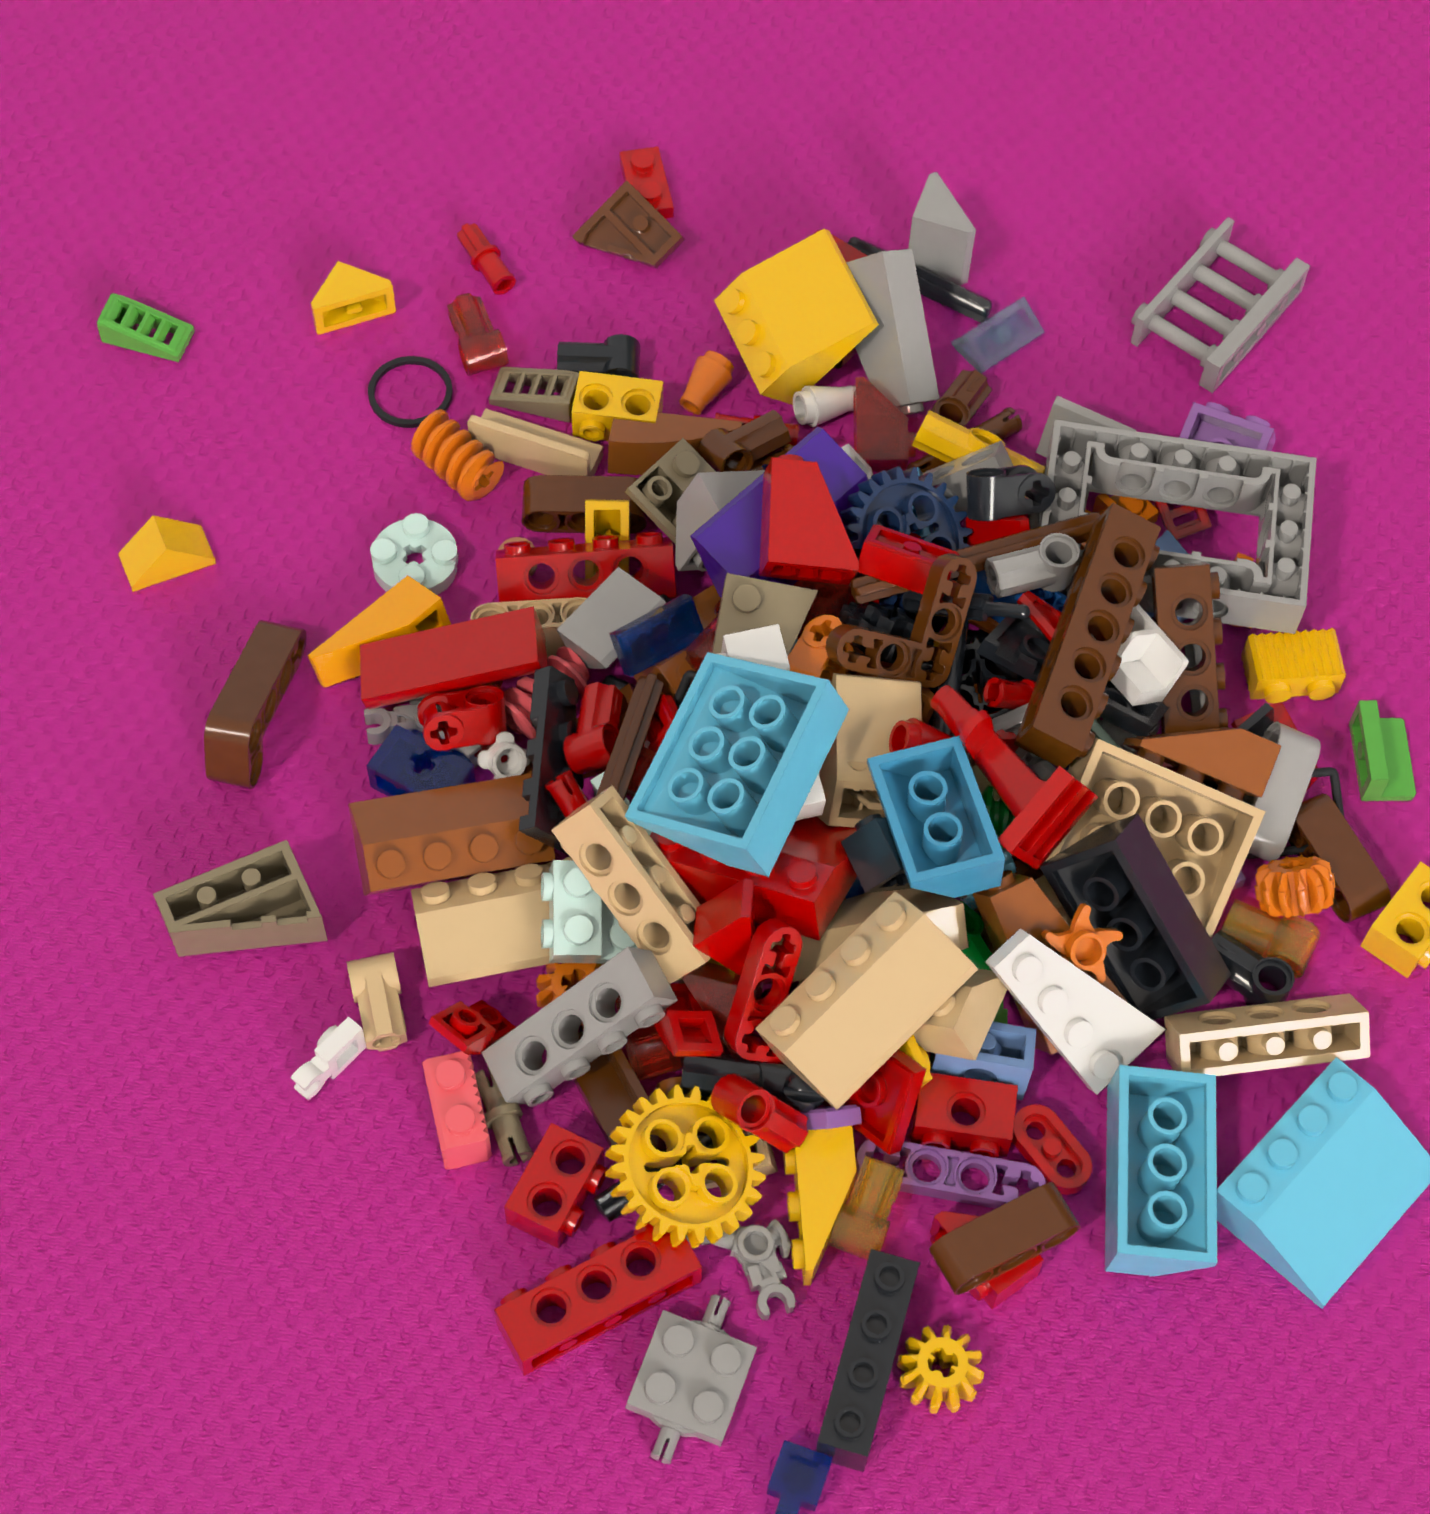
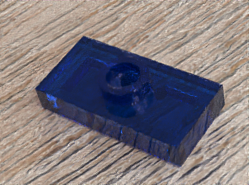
[609,594,706,677]

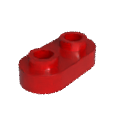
[1012,1104,1092,1195]

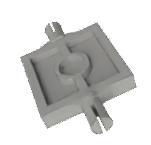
[625,1295,757,1464]

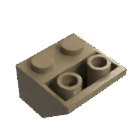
[625,438,716,545]

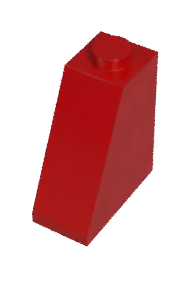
[759,454,859,585]

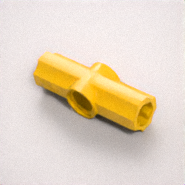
[912,410,1045,474]

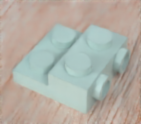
[541,860,638,964]

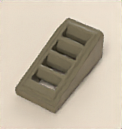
[489,367,579,423]

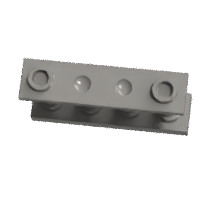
[1130,217,1310,393]

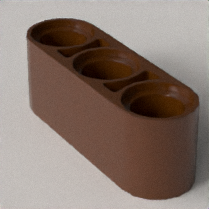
[521,475,647,534]
[1288,793,1391,923]
[929,1182,1081,1295]

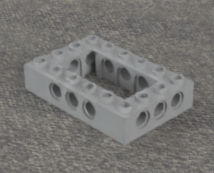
[1038,420,1317,634]

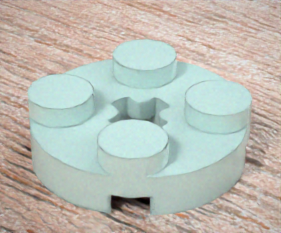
[370,513,458,595]

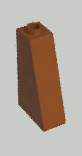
[972,870,1128,1055]

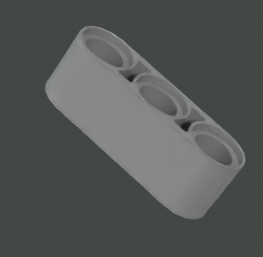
[1243,722,1321,862]

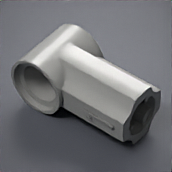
[984,533,1080,598]

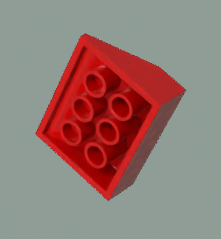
[650,816,857,941]

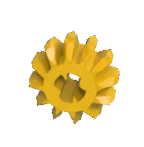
[897,1324,984,1414]

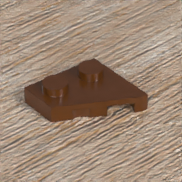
[572,180,685,269]

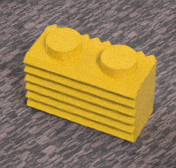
[1241,628,1346,704]

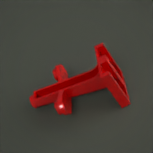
[930,685,1098,870]

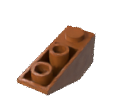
[1123,727,1282,801]

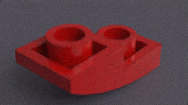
[428,1000,516,1055]

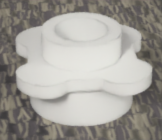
[477,731,531,779]

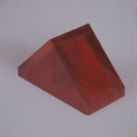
[682,962,764,1056]

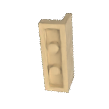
[467,408,603,476]

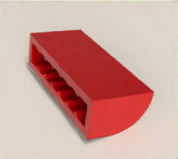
[360,606,547,709]

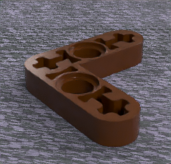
[825,554,977,688]

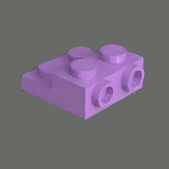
[1179,402,1276,451]

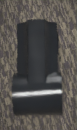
[557,334,641,378]
[1211,930,1295,1006]

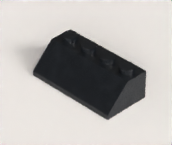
[1040,814,1231,1020]

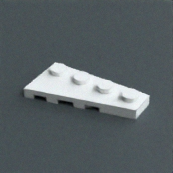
[985,928,1166,1095]

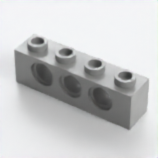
[481,947,678,1107]

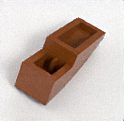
[608,412,742,475]

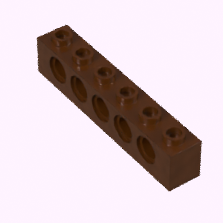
[1014,502,1161,769]

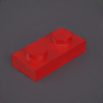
[619,146,674,219]

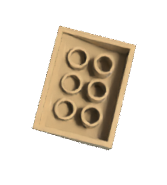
[1040,738,1265,938]

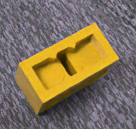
[572,371,663,441]
[1360,861,1430,978]

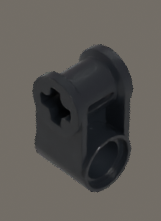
[966,465,1056,521]

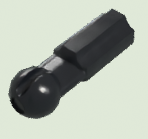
[681,1053,825,1112]

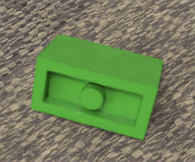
[1349,700,1416,801]

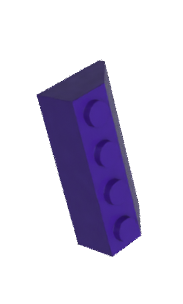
[690,427,868,599]

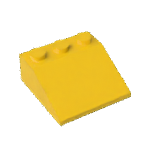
[714,229,879,405]

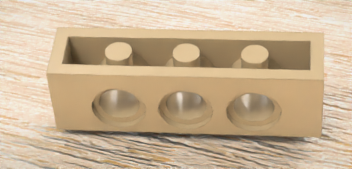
[551,785,711,985]
[1164,993,1370,1076]

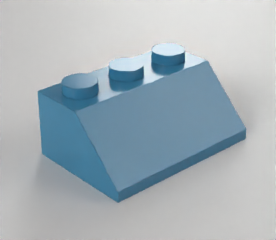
[867,736,1006,898]

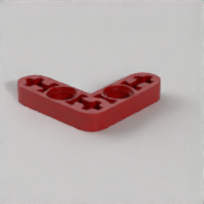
[724,918,803,1064]

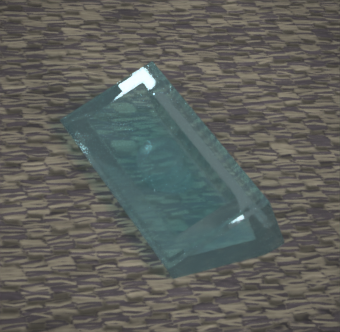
[951,297,1045,373]

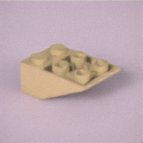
[817,673,922,828]

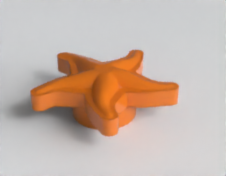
[1041,903,1123,983]

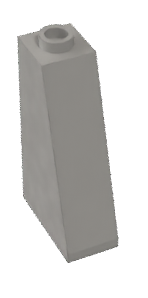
[847,249,939,416]

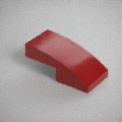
[654,983,723,1057]

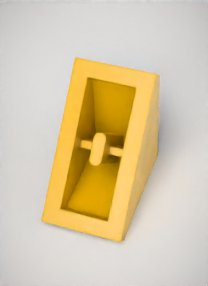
[311,261,396,335]
[585,499,630,579]
[118,515,216,592]

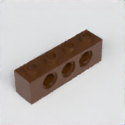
[1151,562,1228,734]

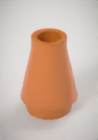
[679,350,734,415]

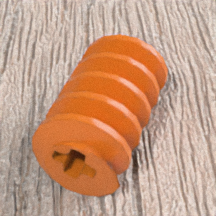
[411,409,504,501]

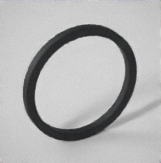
[368,356,453,428]

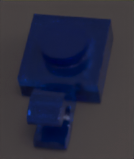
[766,1440,833,1514]

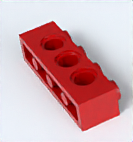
[495,531,676,602]
[494,1223,702,1376]

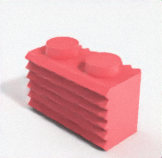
[422,1051,492,1169]

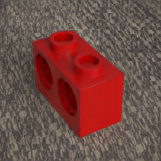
[504,1123,608,1249]

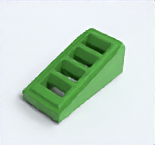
[97,293,195,362]

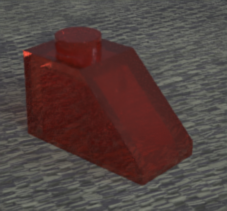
[853,377,916,471]

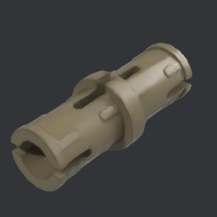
[475,1067,533,1167]

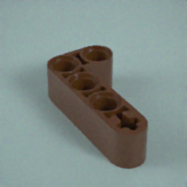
[204,620,306,789]

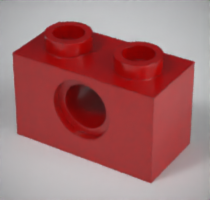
[911,1072,1018,1158]

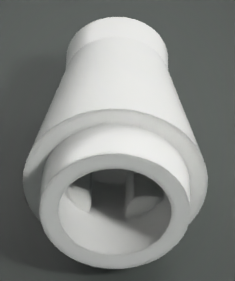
[793,386,858,427]

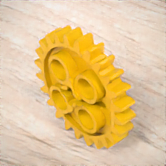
[605,1085,766,1248]

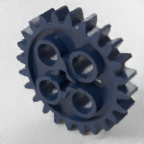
[840,467,973,610]

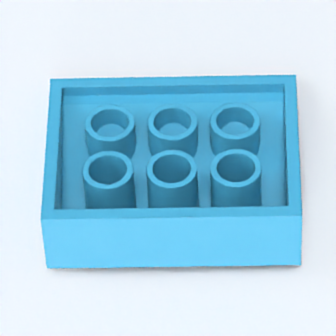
[625,652,849,877]
[1217,1057,1430,1309]

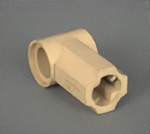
[347,952,407,1052]

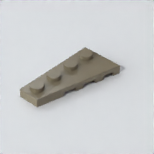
[712,573,818,657]

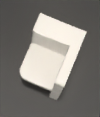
[1090,604,1188,706]

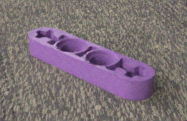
[856,1139,1046,1209]

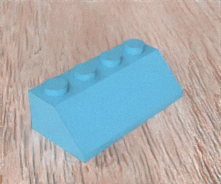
[1105,1065,1217,1277]

